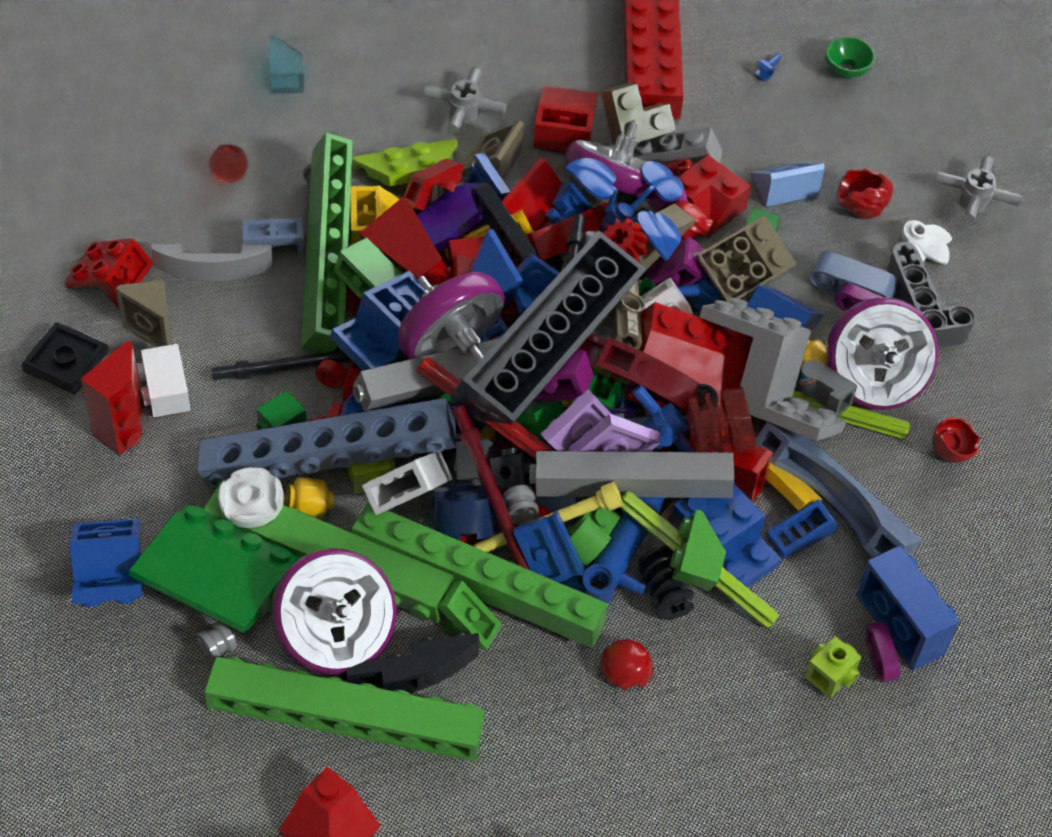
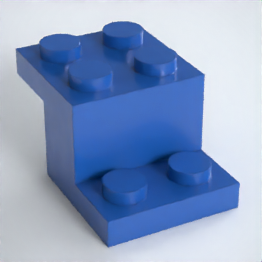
[330,271,425,371]
[747,285,823,329]
[673,484,782,588]
[69,518,143,607]

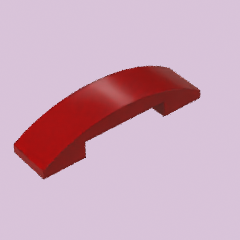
[527,202,608,260]

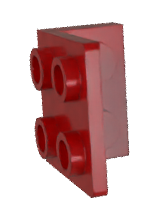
[64,238,154,306]

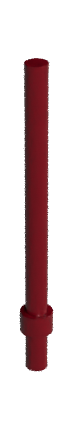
[452,405,531,571]

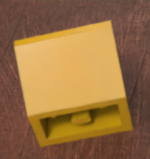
[350,186,399,245]

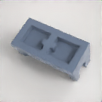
[243,218,304,255]

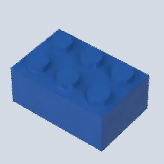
[856,545,959,671]

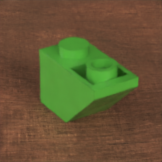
[670,509,726,591]

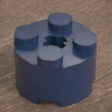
[432,482,498,540]

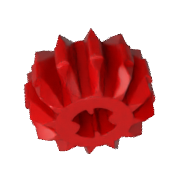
[601,217,648,263]

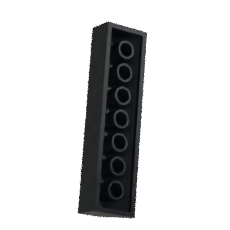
[450,230,646,425]

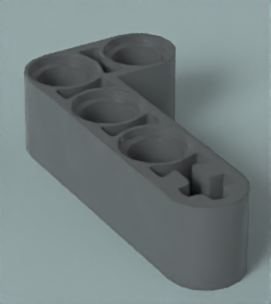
[887,242,976,347]

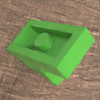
[438,581,502,650]

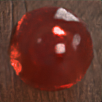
[209,144,249,184]

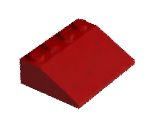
[626,302,753,434]

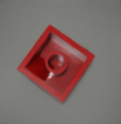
[678,155,751,238]

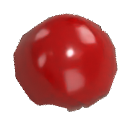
[932,417,980,464]
[601,639,653,690]

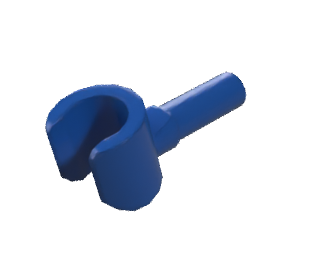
[755,53,782,81]

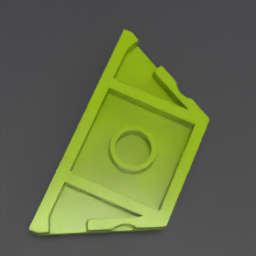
[352,138,458,186]

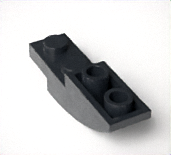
[346,633,479,693]

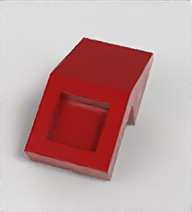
[404,159,464,211]

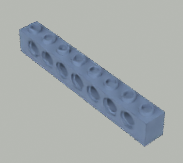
[198,398,455,489]

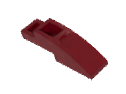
[576,334,699,412]

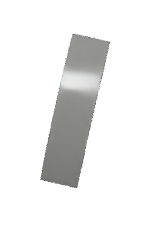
[151,244,273,282]

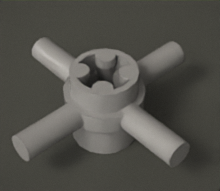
[423,68,506,133]
[936,156,1022,222]

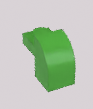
[566,508,621,567]

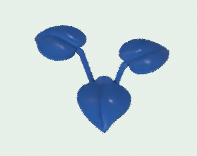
[564,158,684,261]

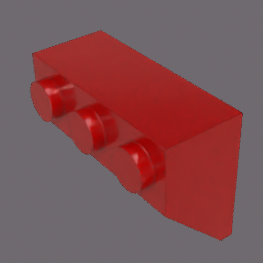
[502,158,562,231]
[81,340,142,456]

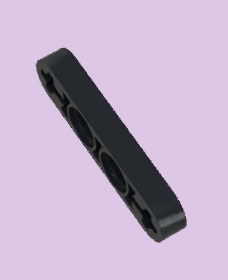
[471,182,538,267]

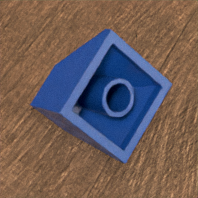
[468,229,523,311]

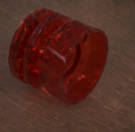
[687,386,757,456]

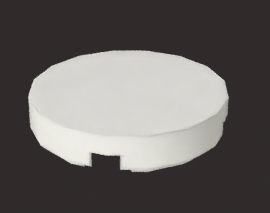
[217,467,284,528]

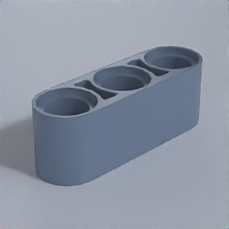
[809,251,899,298]

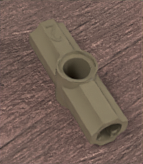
[607,281,645,350]

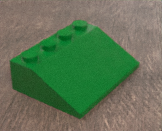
[128,504,300,633]

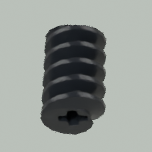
[638,545,694,620]

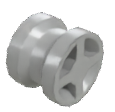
[503,485,539,525]
[196,621,237,663]

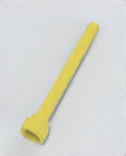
[473,481,623,552]

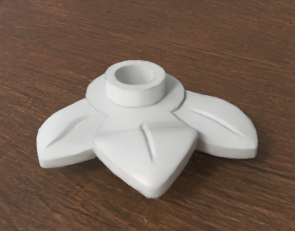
[901,220,952,265]

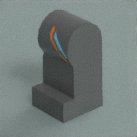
[797,361,857,417]

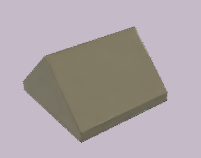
[462,120,524,181]
[116,280,172,347]

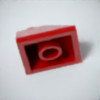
[279,766,380,837]

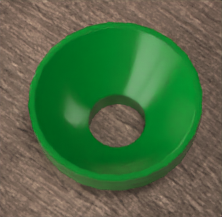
[826,37,875,79]

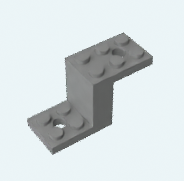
[700,298,846,441]

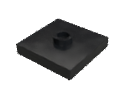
[21,322,109,394]

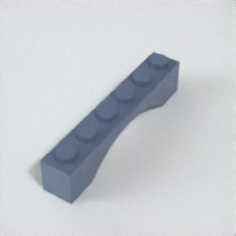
[752,421,923,558]

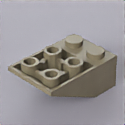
[696,215,797,302]

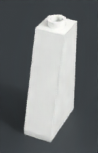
[362,452,453,515]

